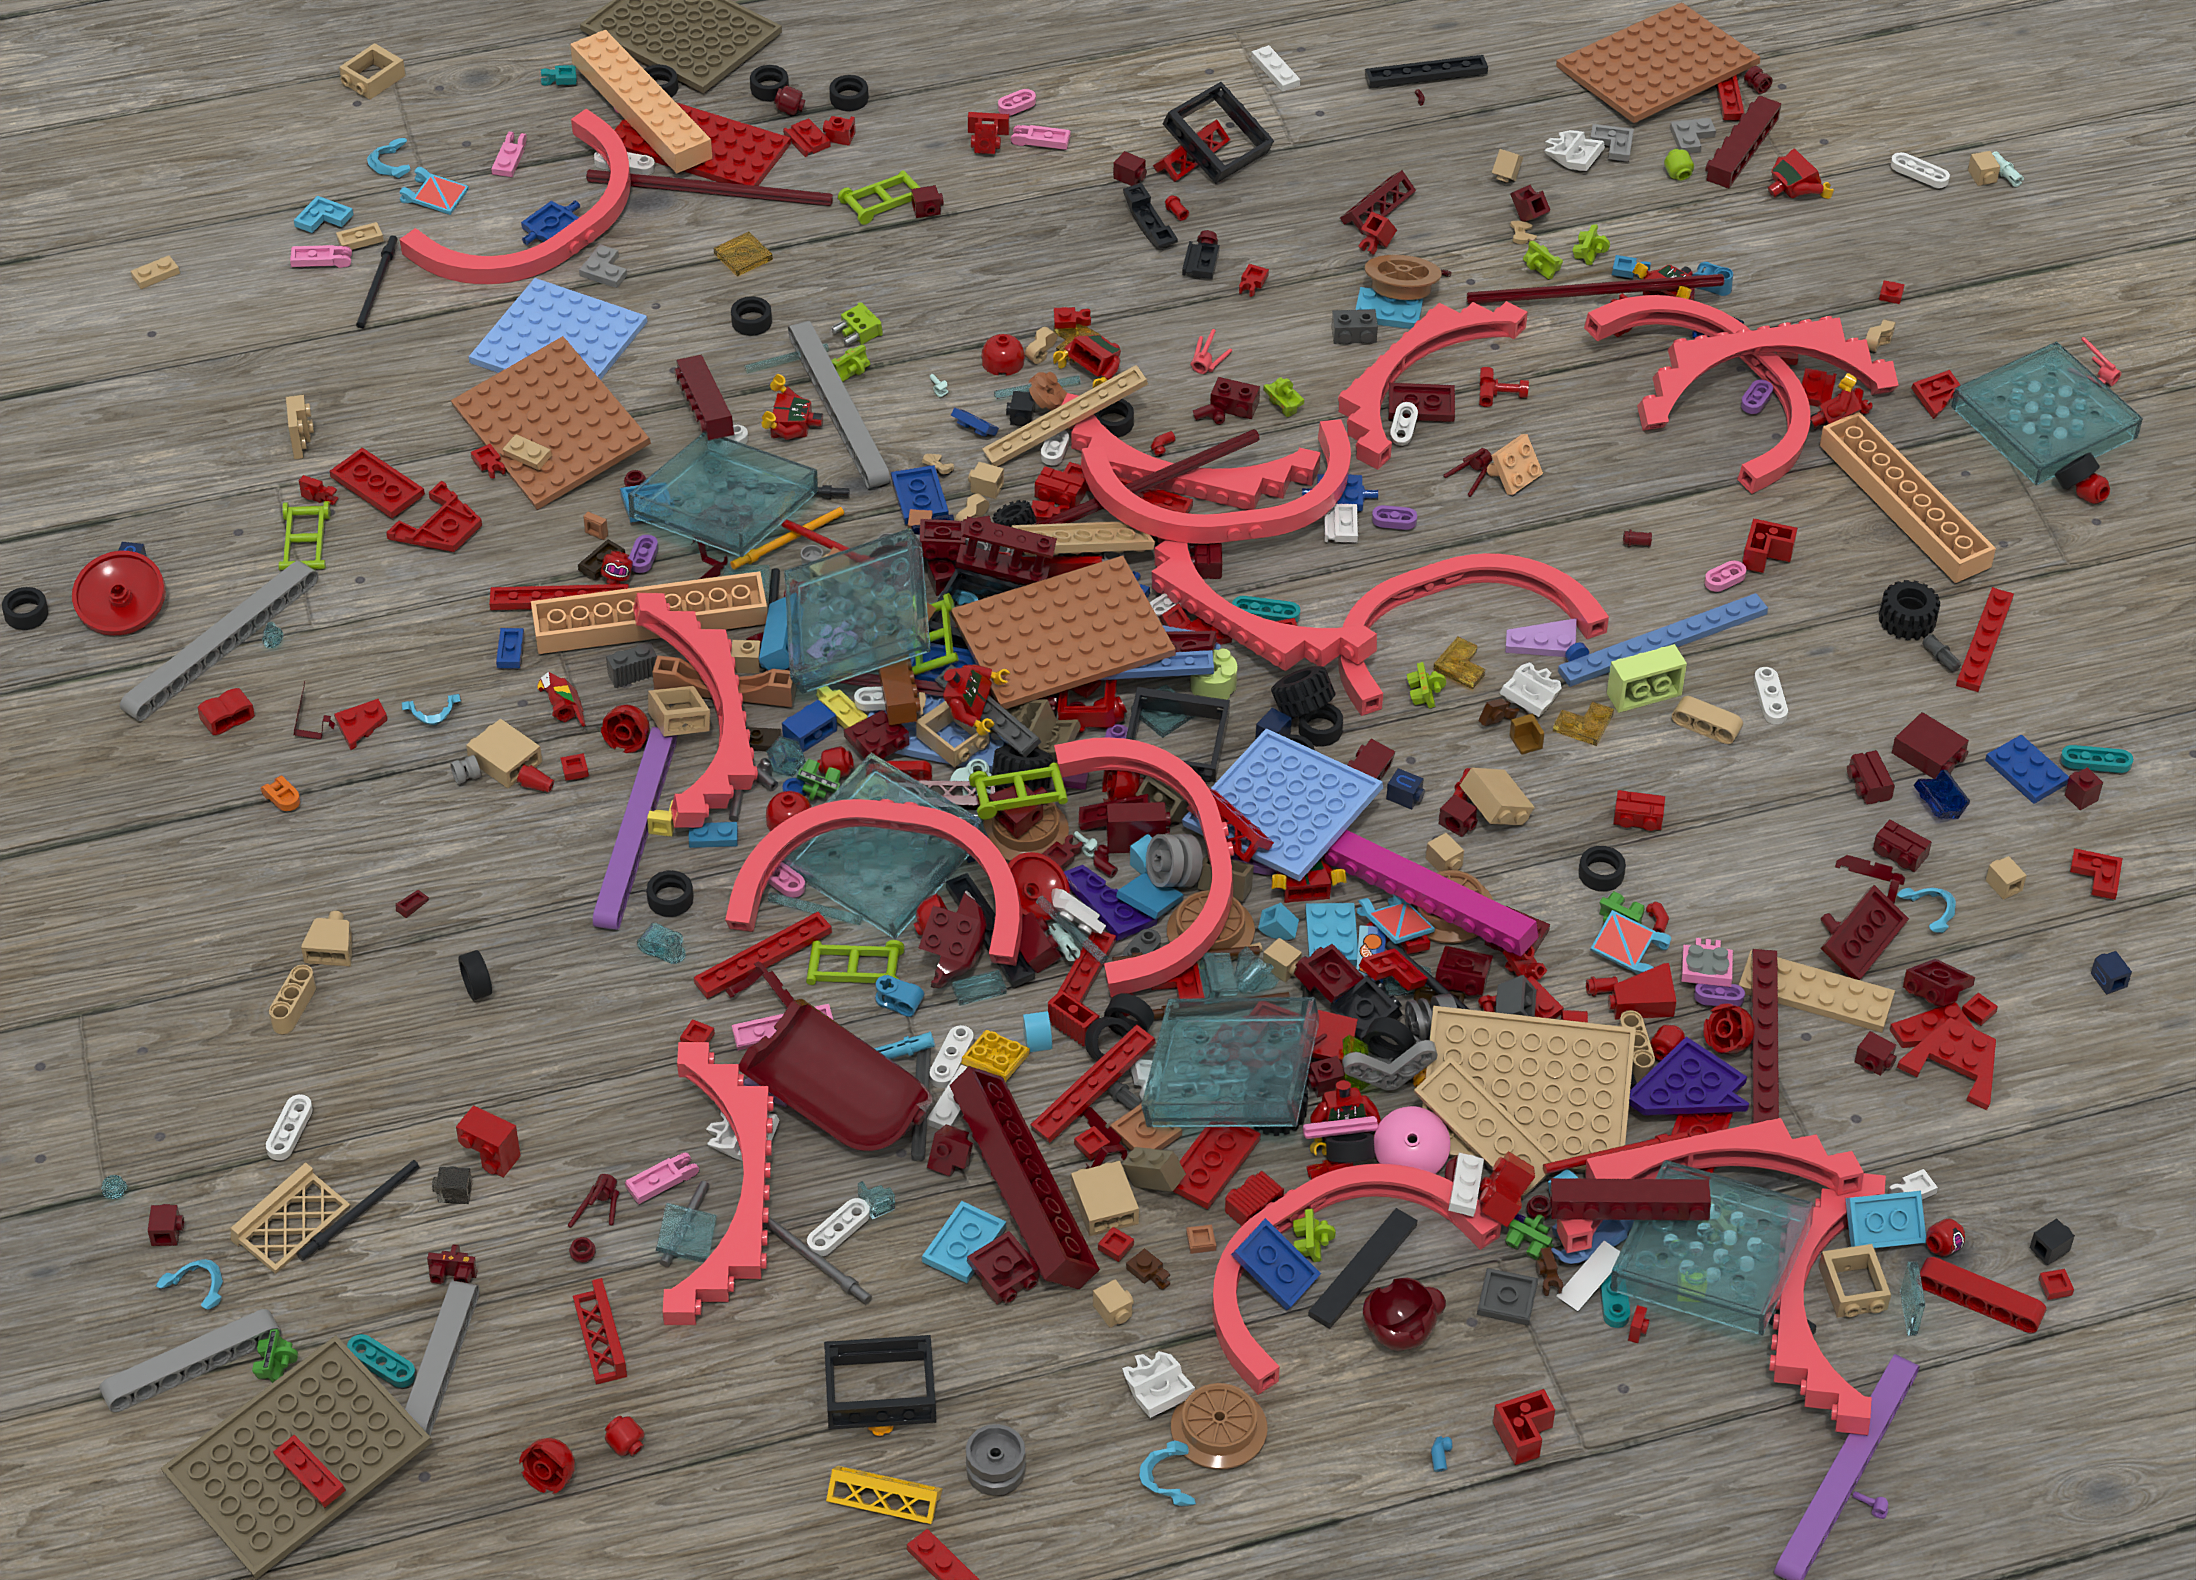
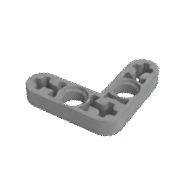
[1342,1040,1438,1090]

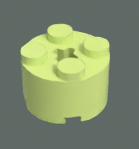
[1190,648,1237,700]

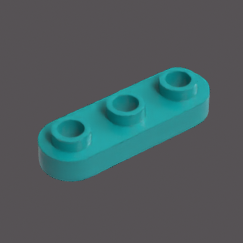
[1232,596,1301,622]
[2060,745,2134,773]
[1600,1261,1630,1328]
[347,1334,416,1388]

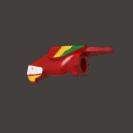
[537,672,586,727]

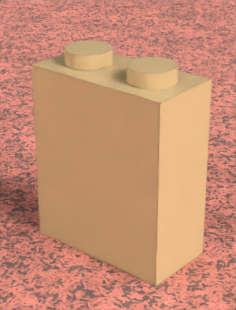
[466,719,542,788]
[1460,768,1535,825]
[1071,1161,1139,1236]

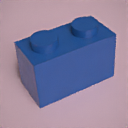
[782,700,837,754]

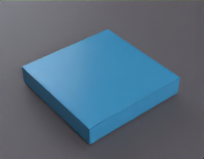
[1116,872,1184,919]

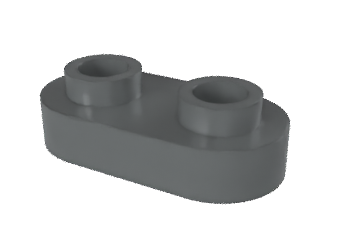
[1123,929,1161,956]

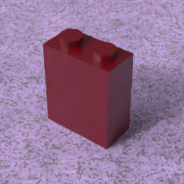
[1892,712,1969,781]
[1106,802,1171,854]

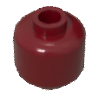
[774,85,806,116]

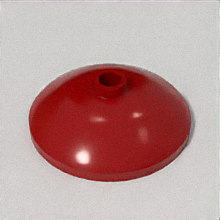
[1008,852,1070,921]

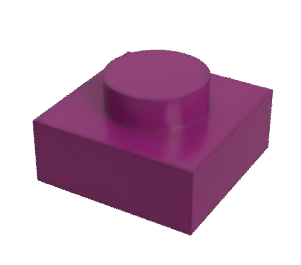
[1062,772,1089,790]

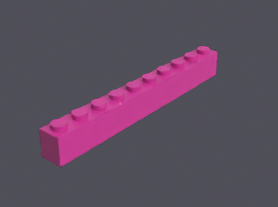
[1324,830,1538,956]

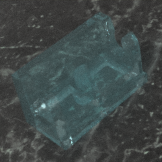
[1199,953,1238,1003]

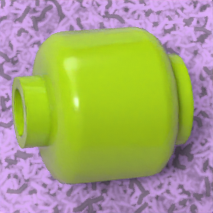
[1664,149,1694,181]

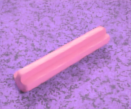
[1303,1116,1378,1139]

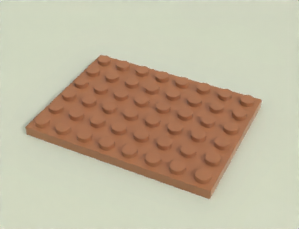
[1556,2,1760,123]
[451,336,651,510]
[951,556,1176,709]

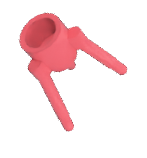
[1190,329,1232,374]
[2069,337,2122,386]

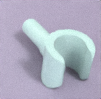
[930,374,948,397]
[1074,831,1097,858]

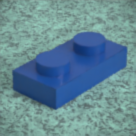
[951,407,999,437]
[496,628,524,668]

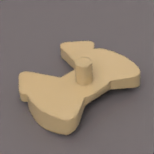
[1510,221,1537,244]
[922,454,954,474]
[917,692,926,720]

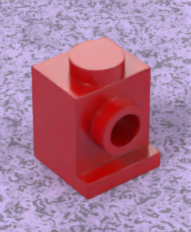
[823,116,856,146]

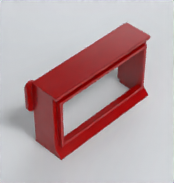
[1058,679,1117,732]

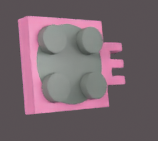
[1681,938,1733,987]

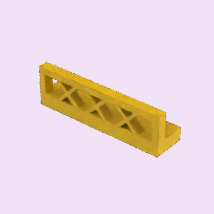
[826,1466,943,1524]

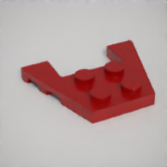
[386,481,482,552]
[1897,1017,1996,1110]

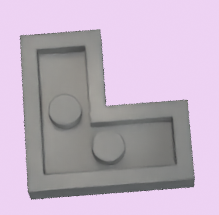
[1670,118,1716,154]
[1590,124,1634,162]
[579,244,627,288]

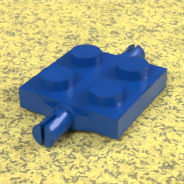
[521,200,580,245]
[1302,474,1378,511]

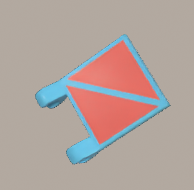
[400,167,469,215]
[1357,894,1435,944]
[1590,910,1671,975]

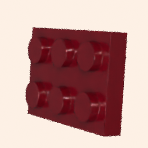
[1388,383,1455,422]

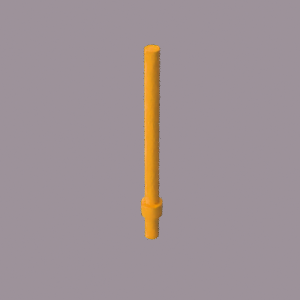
[730,507,844,570]

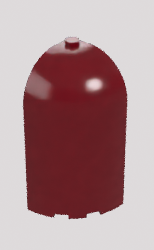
[739,999,933,1151]

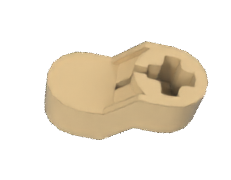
[1866,319,1896,352]
[1025,327,1057,364]
[954,493,990,521]

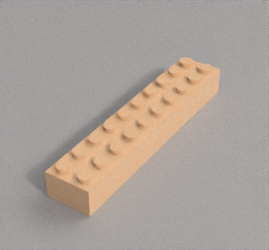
[570,30,712,174]
[1820,412,1996,583]
[531,571,767,654]

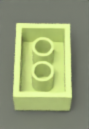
[1607,644,1687,713]

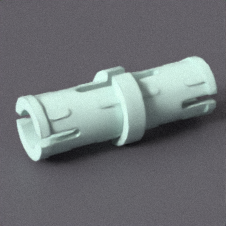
[1992,151,2024,187]
[1047,923,1080,961]

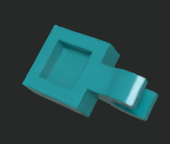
[541,65,576,86]

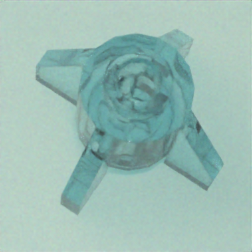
[1234,946,1279,994]

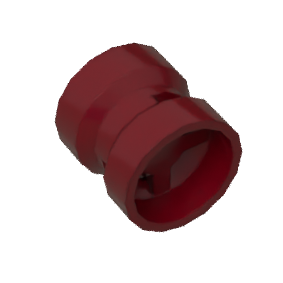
[1744,66,1773,94]

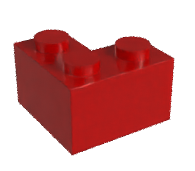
[1742,518,1798,573]
[456,1105,521,1178]
[1479,1151,1535,1227]
[1493,1389,1555,1465]

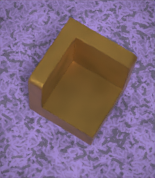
[1509,713,1544,754]

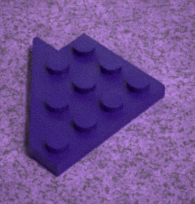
[1629,1036,1749,1115]

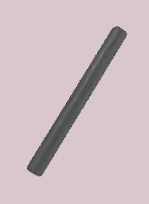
[911,1048,931,1161]

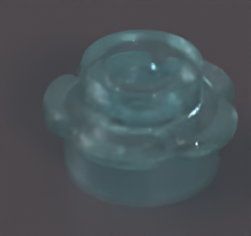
[101,1175,127,1199]

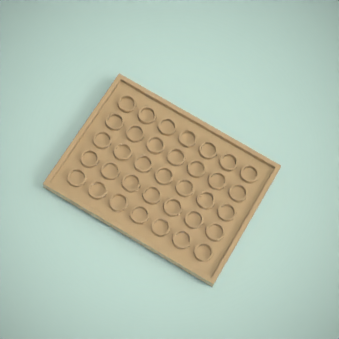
[1422,1006,1636,1173]

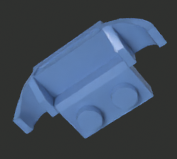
[1551,1220,1634,1264]

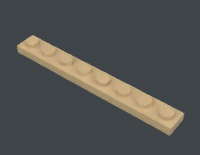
[982,365,1148,466]

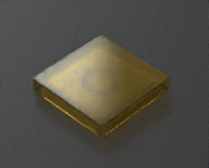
[713,231,773,276]

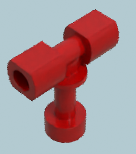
[1479,367,1529,407]

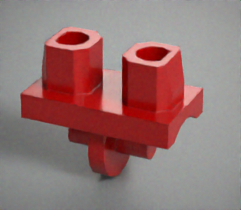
[1503,945,1547,980]

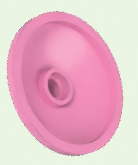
[1374,1106,1451,1174]

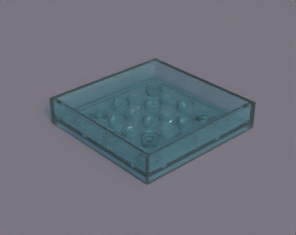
[1951,341,2143,485]
[628,432,818,557]
[784,528,931,694]
[782,753,986,939]
[1141,997,1319,1127]
[1611,1160,1814,1336]

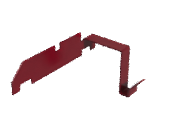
[691,534,728,579]
[293,681,335,739]
[1835,855,1905,903]
[726,961,794,1008]
[1079,1107,1128,1169]

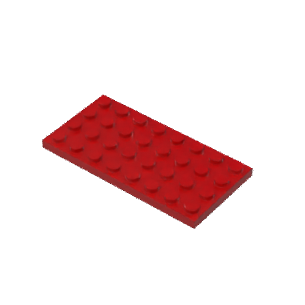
[614,102,791,186]

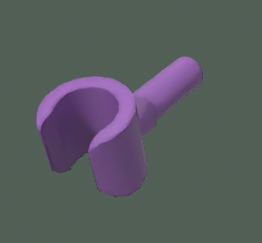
[1852,1491,1888,1519]

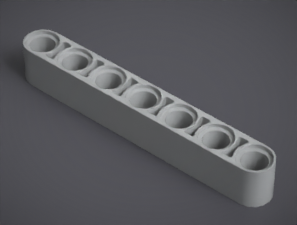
[405,1281,479,1436]
[99,1309,281,1412]

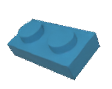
[689,822,738,848]

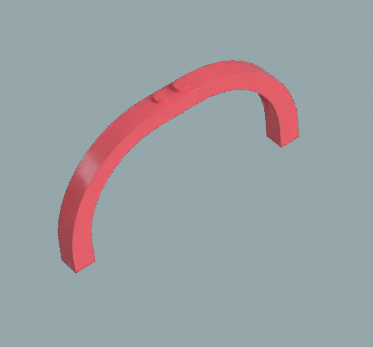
[399,109,631,284]
[1584,295,1810,494]
[1081,419,1351,544]
[1338,553,1609,716]
[1054,737,1234,997]
[725,799,1022,966]
[1212,1164,1502,1395]

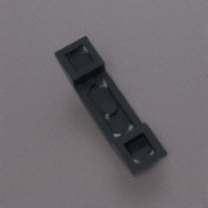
[1123,183,1178,248]

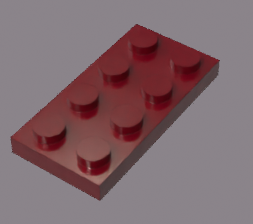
[1820,885,1909,980]

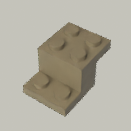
[990,700,1081,759]

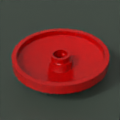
[72,551,166,636]

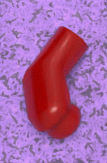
[1151,431,1176,456]
[1646,902,1669,933]

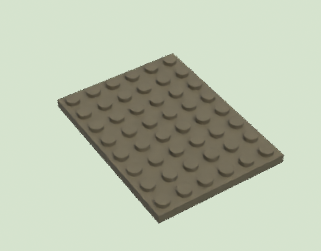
[580,0,782,94]
[161,1335,433,1579]

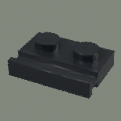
[1182,241,1220,279]

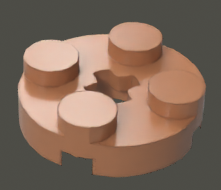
[1029,372,1067,413]

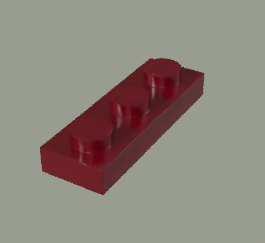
[1078,794,1151,831]

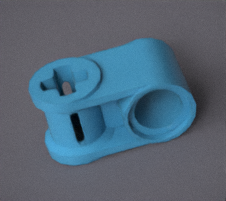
[1692,261,1733,296]
[875,975,925,1017]

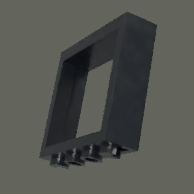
[1162,82,1274,184]
[923,568,1023,650]
[1126,687,1230,783]
[824,1335,936,1430]

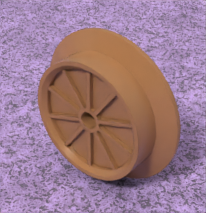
[1365,255,1442,300]
[983,802,1069,861]
[1410,870,1493,943]
[1167,890,1255,965]
[1171,1383,1267,1469]

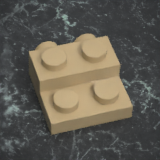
[286,395,314,459]

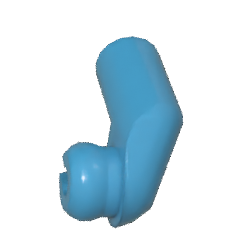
[1431,1436,1453,1472]

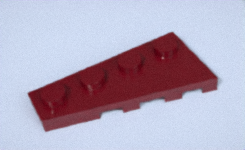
[1166,631,1217,652]

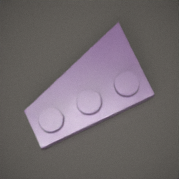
[1505,618,1576,657]

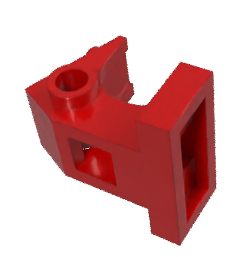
[968,112,1010,154]

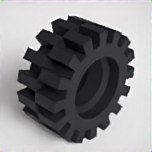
[992,500,1037,527]

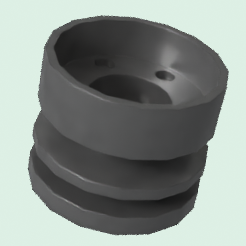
[1405,993,1457,1046]

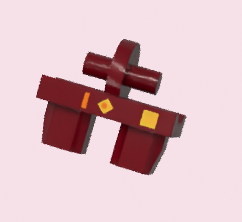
[427,1244,478,1284]

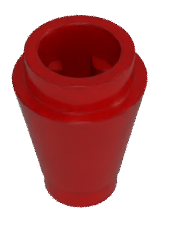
[517,765,554,793]

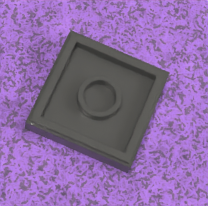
[1477,1268,1538,1326]

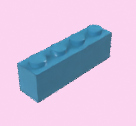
[759,594,805,670]

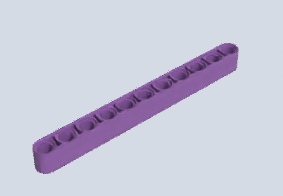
[593,727,677,930]
[1774,1354,1920,1580]

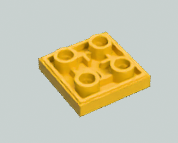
[961,1030,1030,1082]

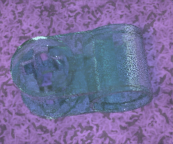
[637,923,686,964]

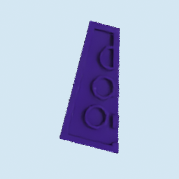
[1064,865,1158,941]

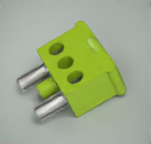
[831,302,883,345]

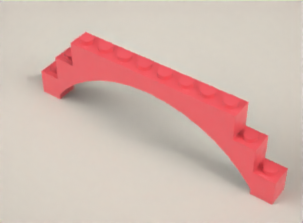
[1338,301,1528,470]
[1637,316,1899,431]
[1062,393,1321,510]
[1151,538,1377,671]
[633,593,758,828]
[663,1042,774,1325]
[1557,1118,1864,1253]
[1769,1173,1886,1435]

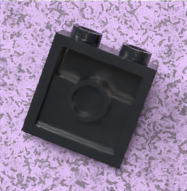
[1330,975,1403,1043]

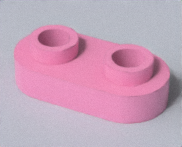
[998,89,1036,116]
[1704,561,1746,592]
[768,862,805,898]

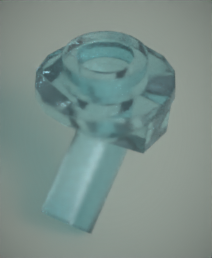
[262,622,283,648]

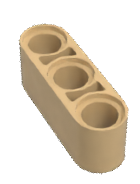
[1672,696,1743,744]
[269,965,316,1034]
[1619,1011,1655,1082]

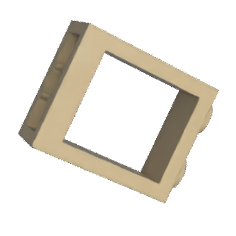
[339,43,405,100]
[648,686,710,736]
[916,701,990,768]
[1819,1244,1891,1318]

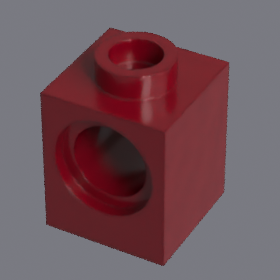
[928,558,955,596]
[1438,795,1478,837]

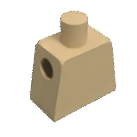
[301,911,352,967]

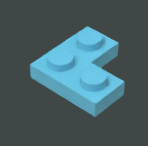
[294,196,354,233]

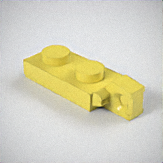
[816,682,868,729]

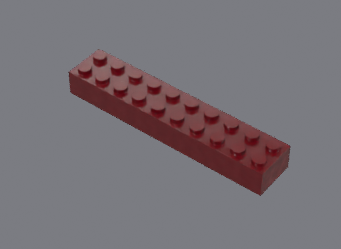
[949,1066,1100,1290]

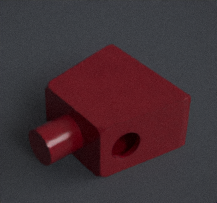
[988,784,1047,839]

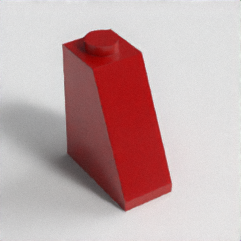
[1608,963,1677,1020]

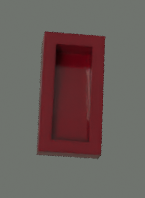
[396,890,429,918]

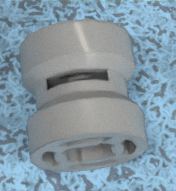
[801,545,824,576]
[450,755,481,784]

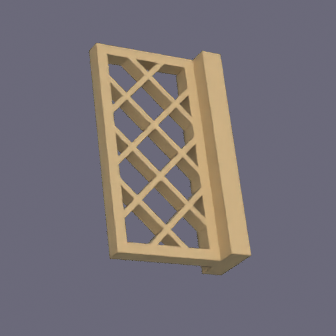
[231,1162,350,1274]

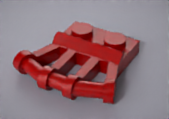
[1478,976,1564,1019]

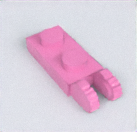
[1010,125,1071,150]
[491,131,527,177]
[290,245,352,268]
[625,1153,699,1205]

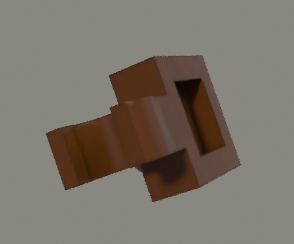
[1478,698,1519,726]
[1536,1247,1563,1296]
[1126,1248,1170,1290]

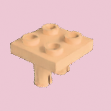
[1487,434,1543,495]

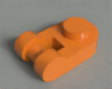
[260,775,300,811]

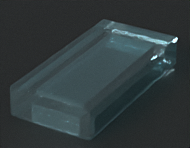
[952,970,1007,1006]

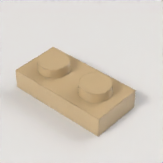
[336,222,384,250]
[130,256,180,289]
[502,434,552,470]

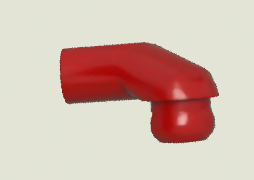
[1853,388,1873,414]

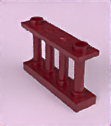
[955,516,1057,585]

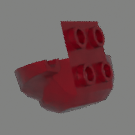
[918,891,987,989]

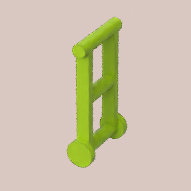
[838,170,920,225]
[278,501,331,570]
[912,593,959,675]
[969,763,1068,820]
[806,940,905,988]

